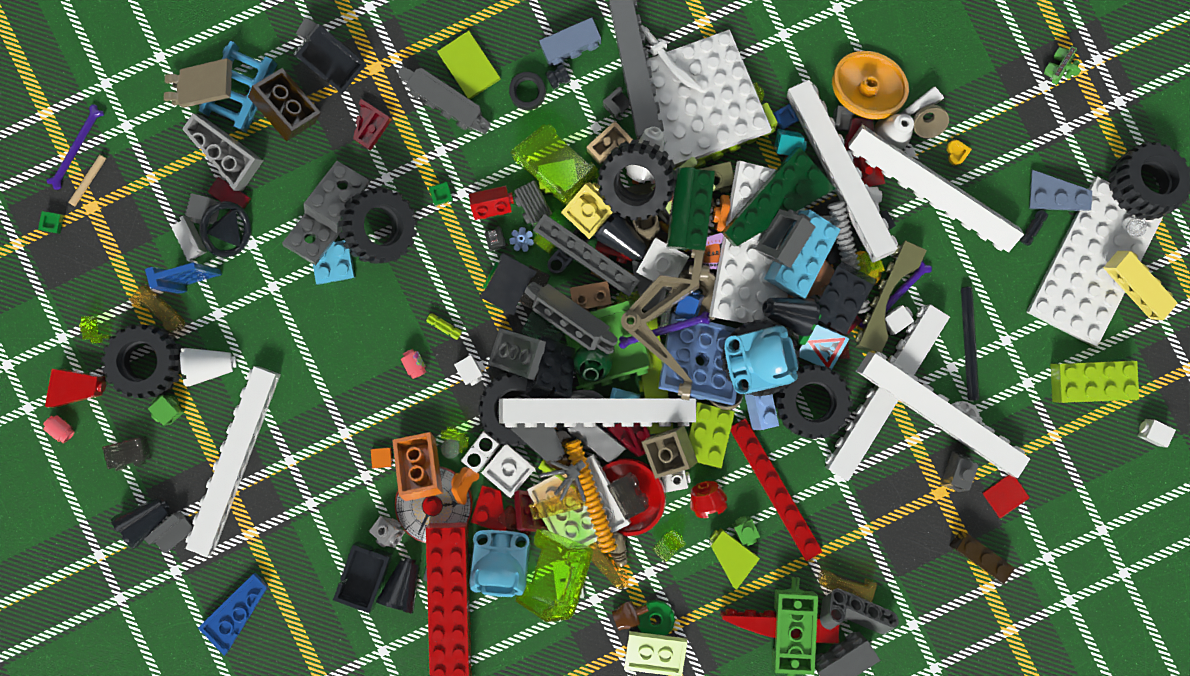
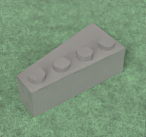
[183,113,264,191]

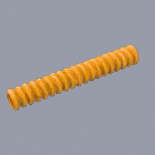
[564,439,618,553]

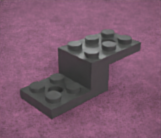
[282,161,370,266]

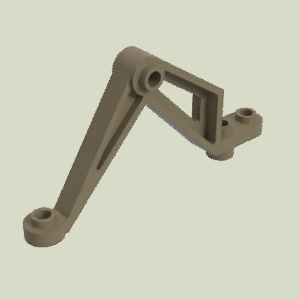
[621,250,710,401]

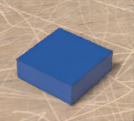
[773,104,799,130]

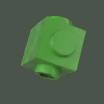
[148,395,184,426]
[732,516,760,546]

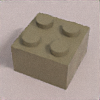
[642,426,698,479]

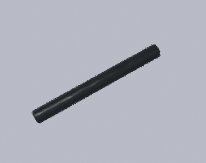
[961,287,979,400]

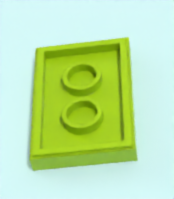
[437,31,501,100]

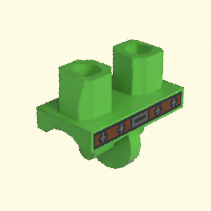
[1044,46,1081,85]

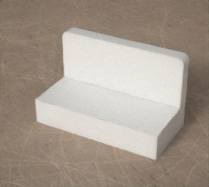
[171,216,207,261]

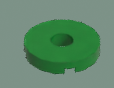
[638,600,675,636]

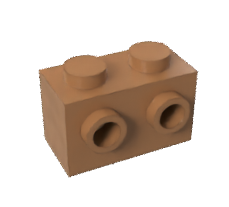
[570,281,612,312]

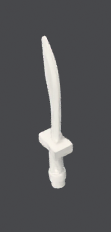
[639,25,702,90]

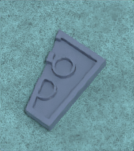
[1029,170,1092,211]

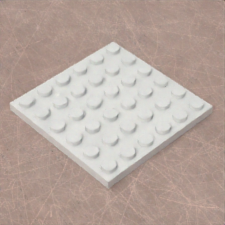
[646,30,772,167]

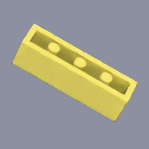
[1103,251,1178,320]

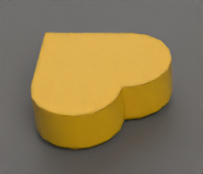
[946,140,972,165]

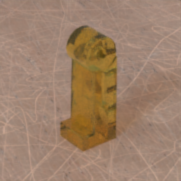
[129,286,185,331]
[529,487,586,519]
[583,541,629,589]
[818,570,877,602]

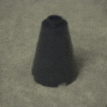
[594,211,647,261]
[762,298,820,337]
[111,498,170,549]
[376,557,419,614]

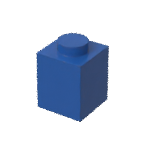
[675,290,704,319]

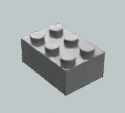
[815,631,881,676]

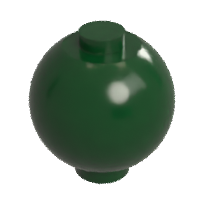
[573,346,612,382]

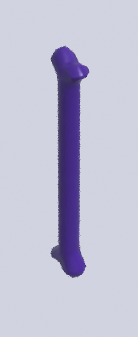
[46,104,105,190]
[859,261,932,329]
[619,311,710,349]

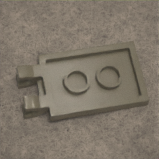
[164,58,232,108]

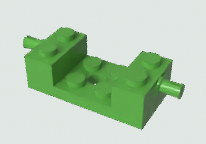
[771,577,818,676]

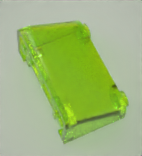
[510,124,599,207]
[515,529,593,622]

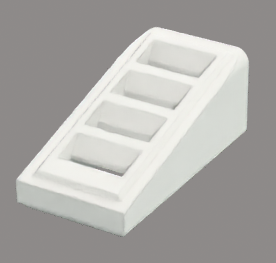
[901,87,944,115]

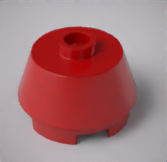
[690,481,727,518]

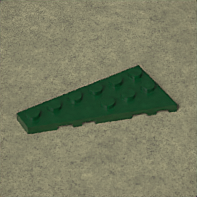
[721,147,835,246]

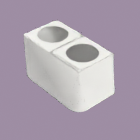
[461,430,501,473]

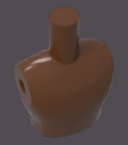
[612,601,649,631]

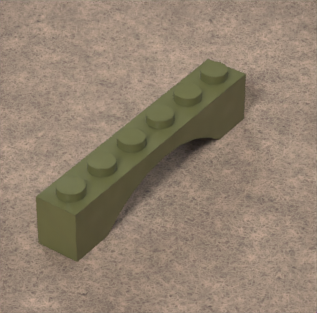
[855,241,927,353]

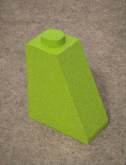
[709,528,760,590]

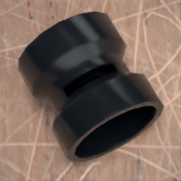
[545,64,571,90]

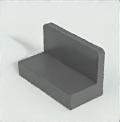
[144,511,194,553]

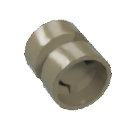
[633,215,661,242]

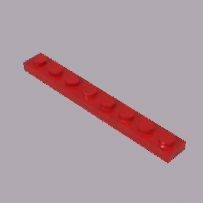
[730,418,823,561]

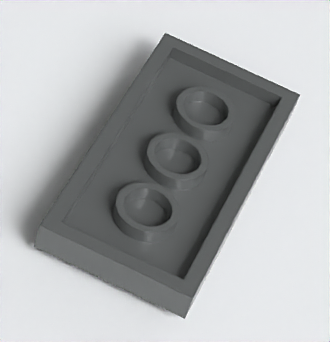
[488,328,546,380]

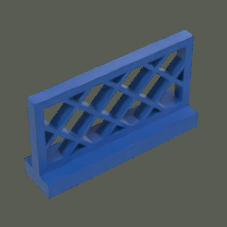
[145,262,222,294]

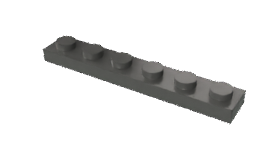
[533,214,640,297]

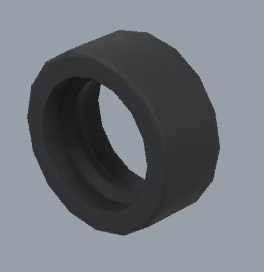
[509,72,545,110]

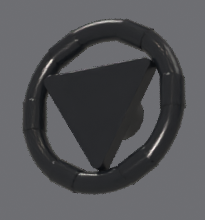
[200,201,251,258]

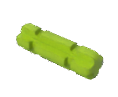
[426,313,462,340]

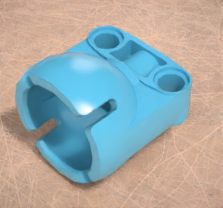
[725,326,798,394]
[469,530,530,597]

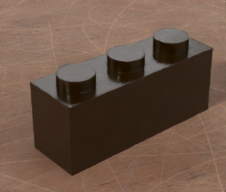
[950,531,1015,584]

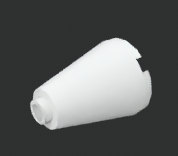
[874,114,914,150]
[625,127,664,184]
[180,348,237,387]

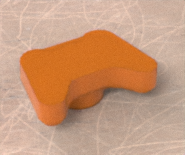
[712,195,730,232]
[451,467,479,505]

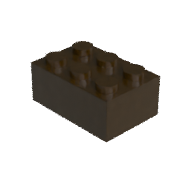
[248,68,321,142]

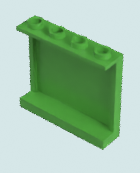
[559,300,653,390]

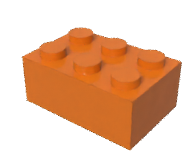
[392,432,443,501]

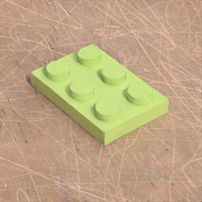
[624,631,687,676]

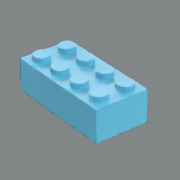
[764,210,841,298]

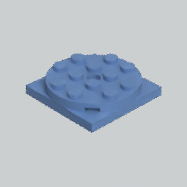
[658,313,737,405]

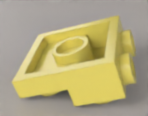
[561,182,614,239]

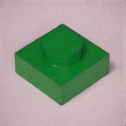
[429,182,453,207]
[38,211,64,234]

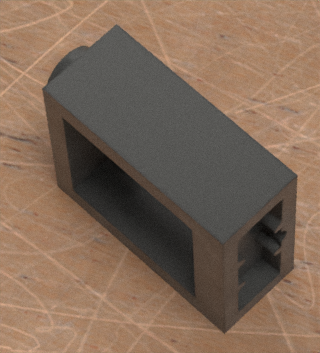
[755,209,816,268]

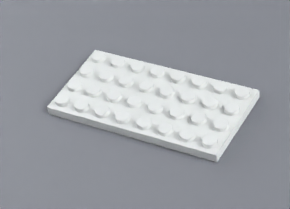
[709,161,804,324]
[1026,177,1163,347]

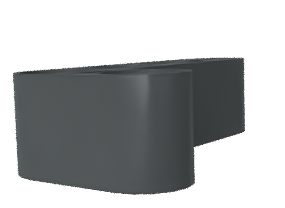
[820,588,899,634]

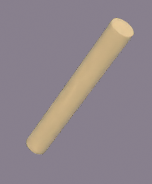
[68,155,107,206]

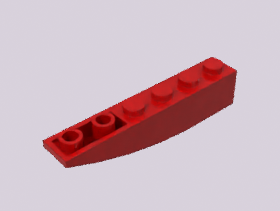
[720,609,839,643]

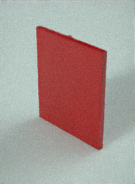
[982,475,1030,518]

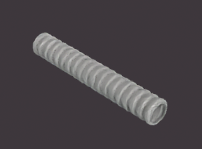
[827,201,871,314]

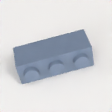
[539,18,601,66]

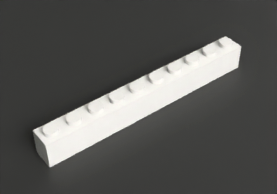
[787,80,898,263]
[848,125,1024,252]
[825,305,950,481]
[856,351,1030,478]
[186,366,281,557]
[499,399,696,427]

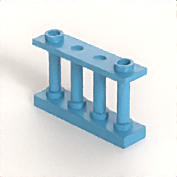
[199,41,277,133]

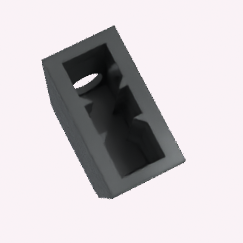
[940,451,978,492]

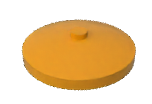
[832,51,909,119]

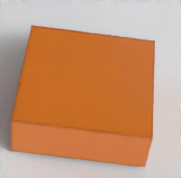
[371,447,392,469]

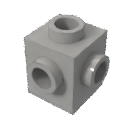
[369,516,405,548]

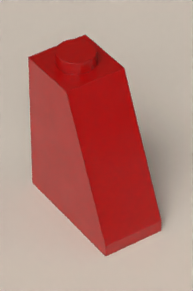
[45,369,106,407]

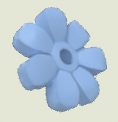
[510,227,534,252]

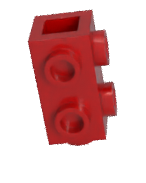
[469,186,514,220]

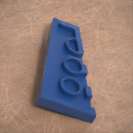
[198,573,269,656]

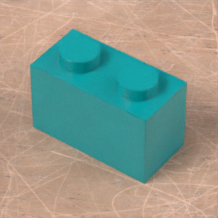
[774,129,807,156]

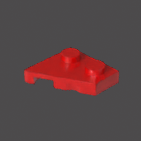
[471,485,507,531]

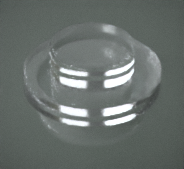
[1126,218,1147,237]
[441,439,460,458]

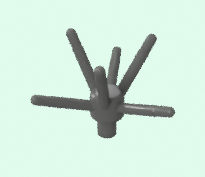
[539,460,586,502]

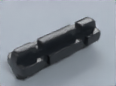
[1020,210,1048,246]

